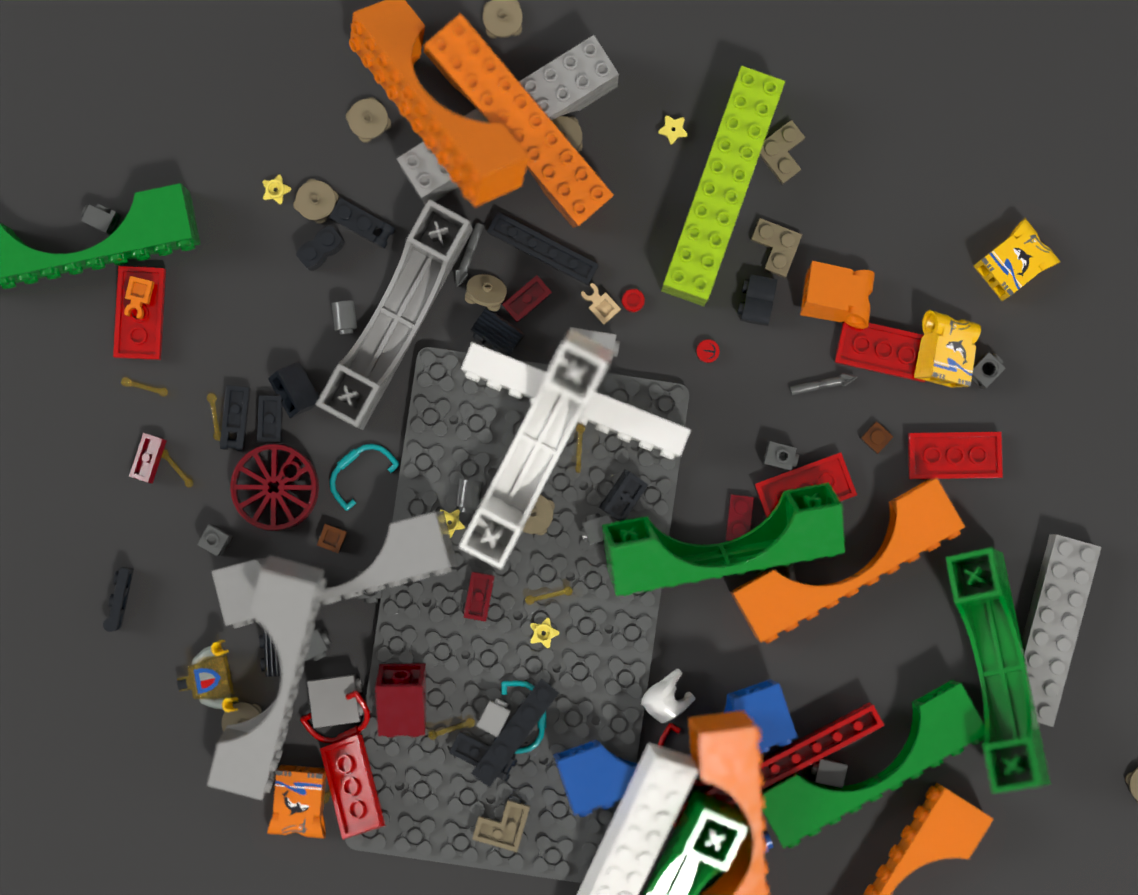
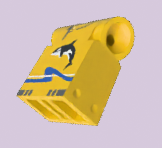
[973,218,1061,301]
[914,310,981,388]

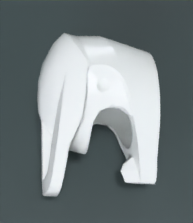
[641,668,695,723]

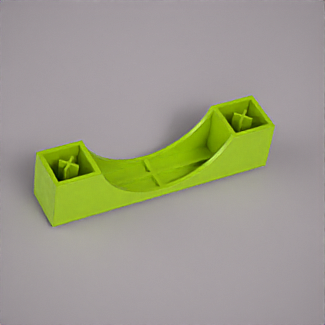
[661,66,785,306]

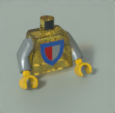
[177,640,238,712]

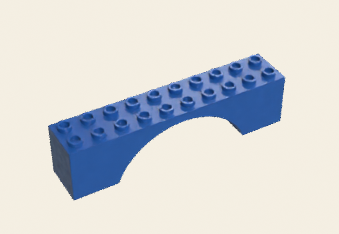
[553,679,797,817]

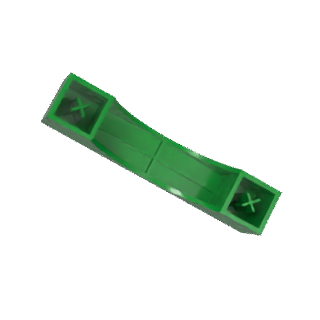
[0,183,201,289]
[602,483,845,596]
[946,548,1051,793]
[760,680,985,848]
[643,790,747,895]

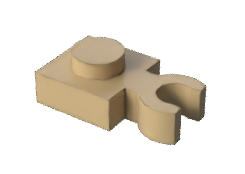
[581,283,621,325]

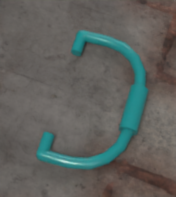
[329,444,400,511]
[501,680,547,754]

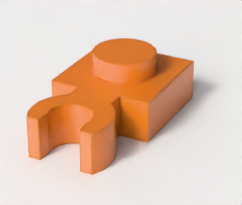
[124,276,155,319]

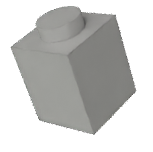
[477,698,511,737]

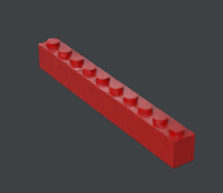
[672,702,884,829]

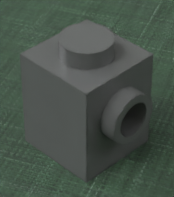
[762,441,799,471]
[580,513,612,545]
[304,628,331,662]

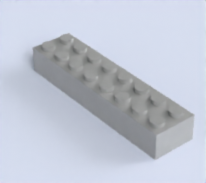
[1021,534,1101,727]

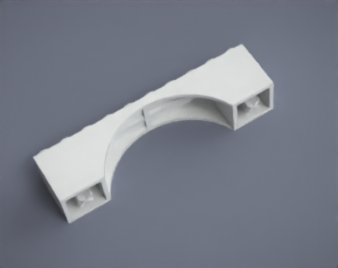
[459,330,613,569]

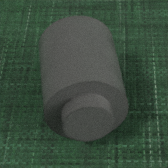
[331,301,357,335]
[456,479,483,514]

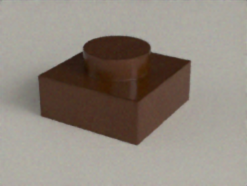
[860,421,893,454]
[317,524,347,553]

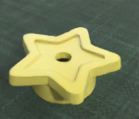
[658,116,688,145]
[262,175,291,204]
[440,509,465,538]
[530,618,559,648]

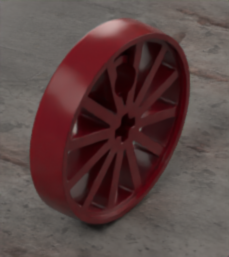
[230,444,319,531]

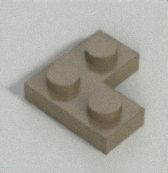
[759,120,805,185]
[751,218,802,278]
[472,799,530,852]

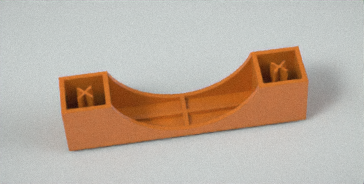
[349,0,529,207]
[424,14,614,228]
[730,478,965,644]
[689,710,769,895]
[864,783,993,895]

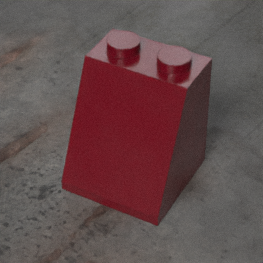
[376,663,426,738]

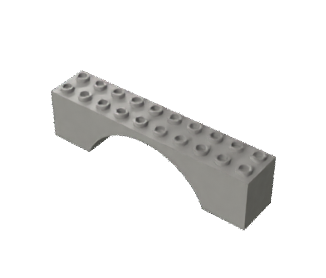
[397,35,619,205]
[316,200,473,430]
[212,511,457,628]
[207,555,326,800]

